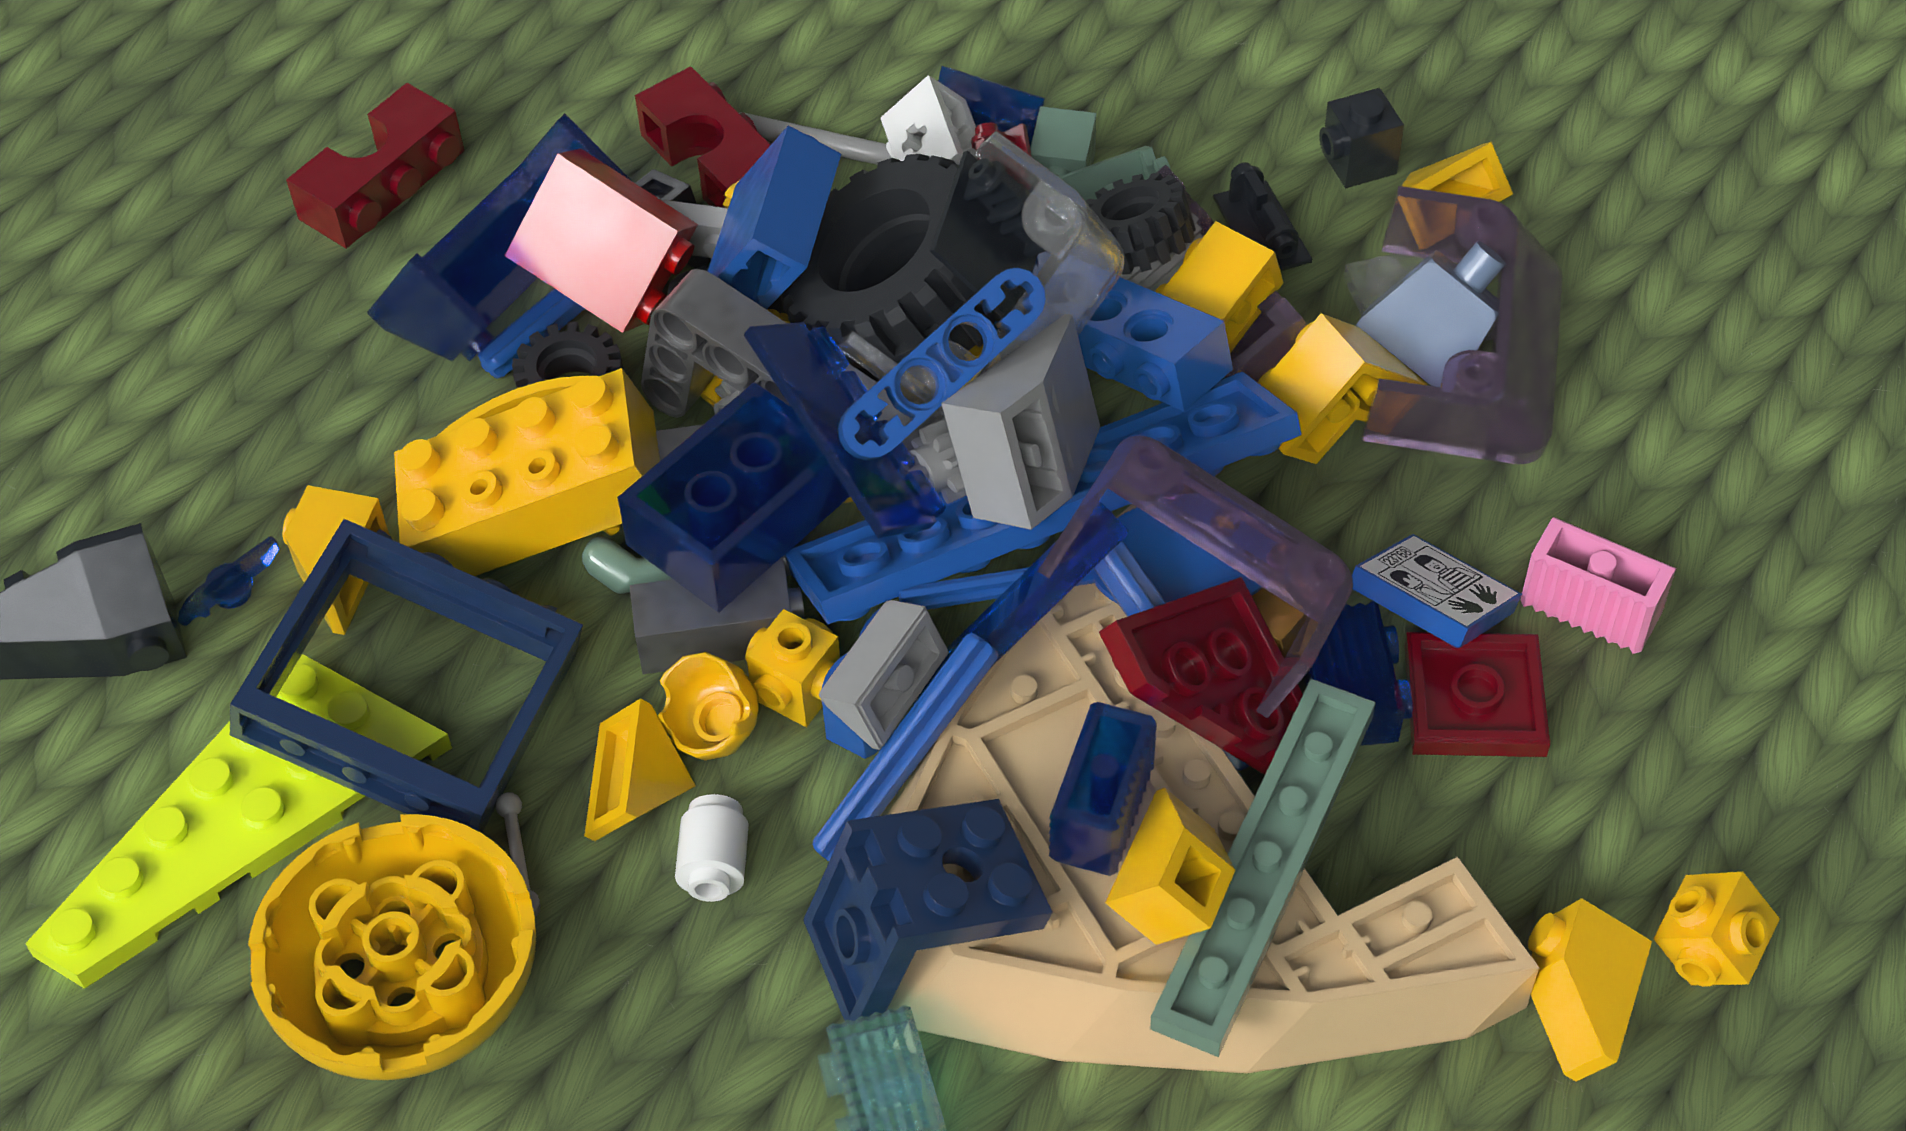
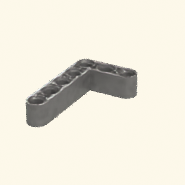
[641,269,933,489]

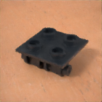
[930,151,1068,318]

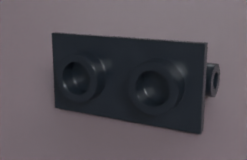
[1213,162,1312,271]

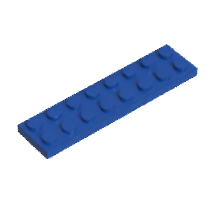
[784,371,1302,625]

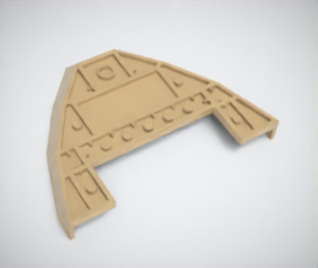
[880,483,1539,1074]

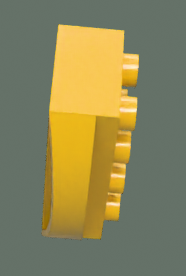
[394,368,666,576]

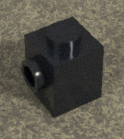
[1319,87,1404,189]

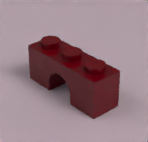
[635,66,770,208]
[286,83,465,249]

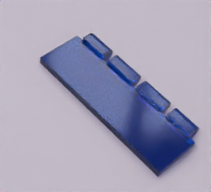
[744,322,946,538]

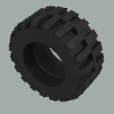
[781,154,1002,389]

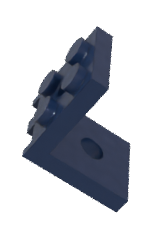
[803,799,1053,1036]

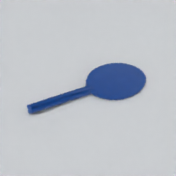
[899,496,1281,610]

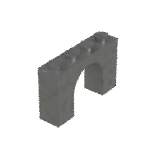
[626,417,805,674]

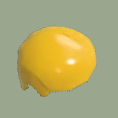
[658,652,759,761]

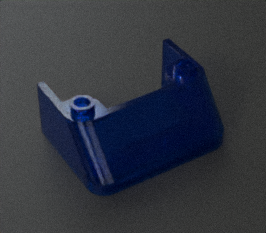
[367,113,633,362]

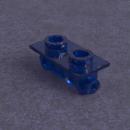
[938,66,1045,148]

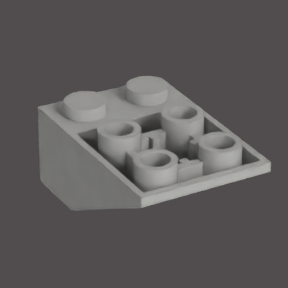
[941,314,1100,530]

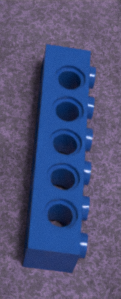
[1019,251,1233,412]

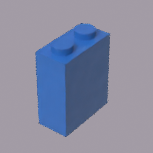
[707,125,841,310]

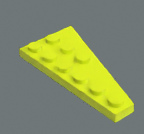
[25,654,452,989]

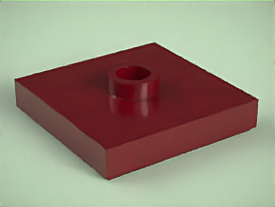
[1404,632,1550,757]

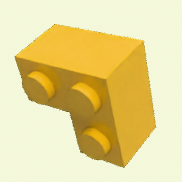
[1257,313,1428,464]

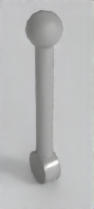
[495,792,540,917]

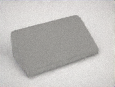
[819,600,949,750]

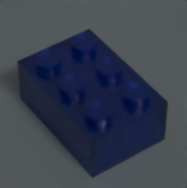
[617,382,852,613]

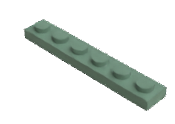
[1150,679,1376,1057]

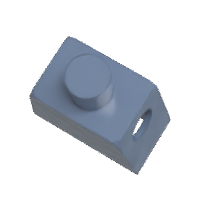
[1356,241,1506,398]

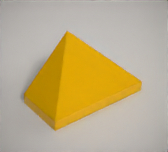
[1398,142,1513,245]
[584,698,696,841]

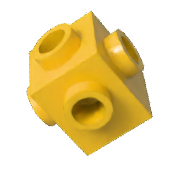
[745,609,840,728]
[1653,872,1780,987]

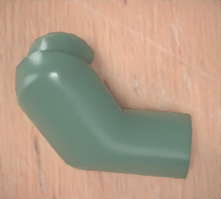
[582,536,674,594]

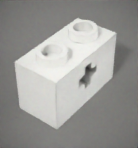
[881,75,978,165]

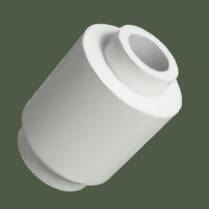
[675,794,749,902]

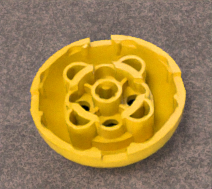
[248,814,536,1080]

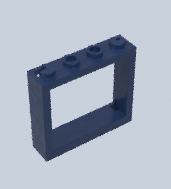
[230,519,583,833]

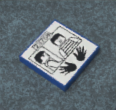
[1348,534,1522,648]

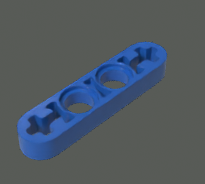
[838,268,1046,460]

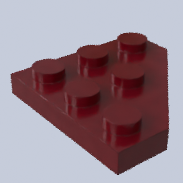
[1099,577,1303,775]

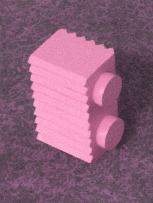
[1520,517,1677,654]

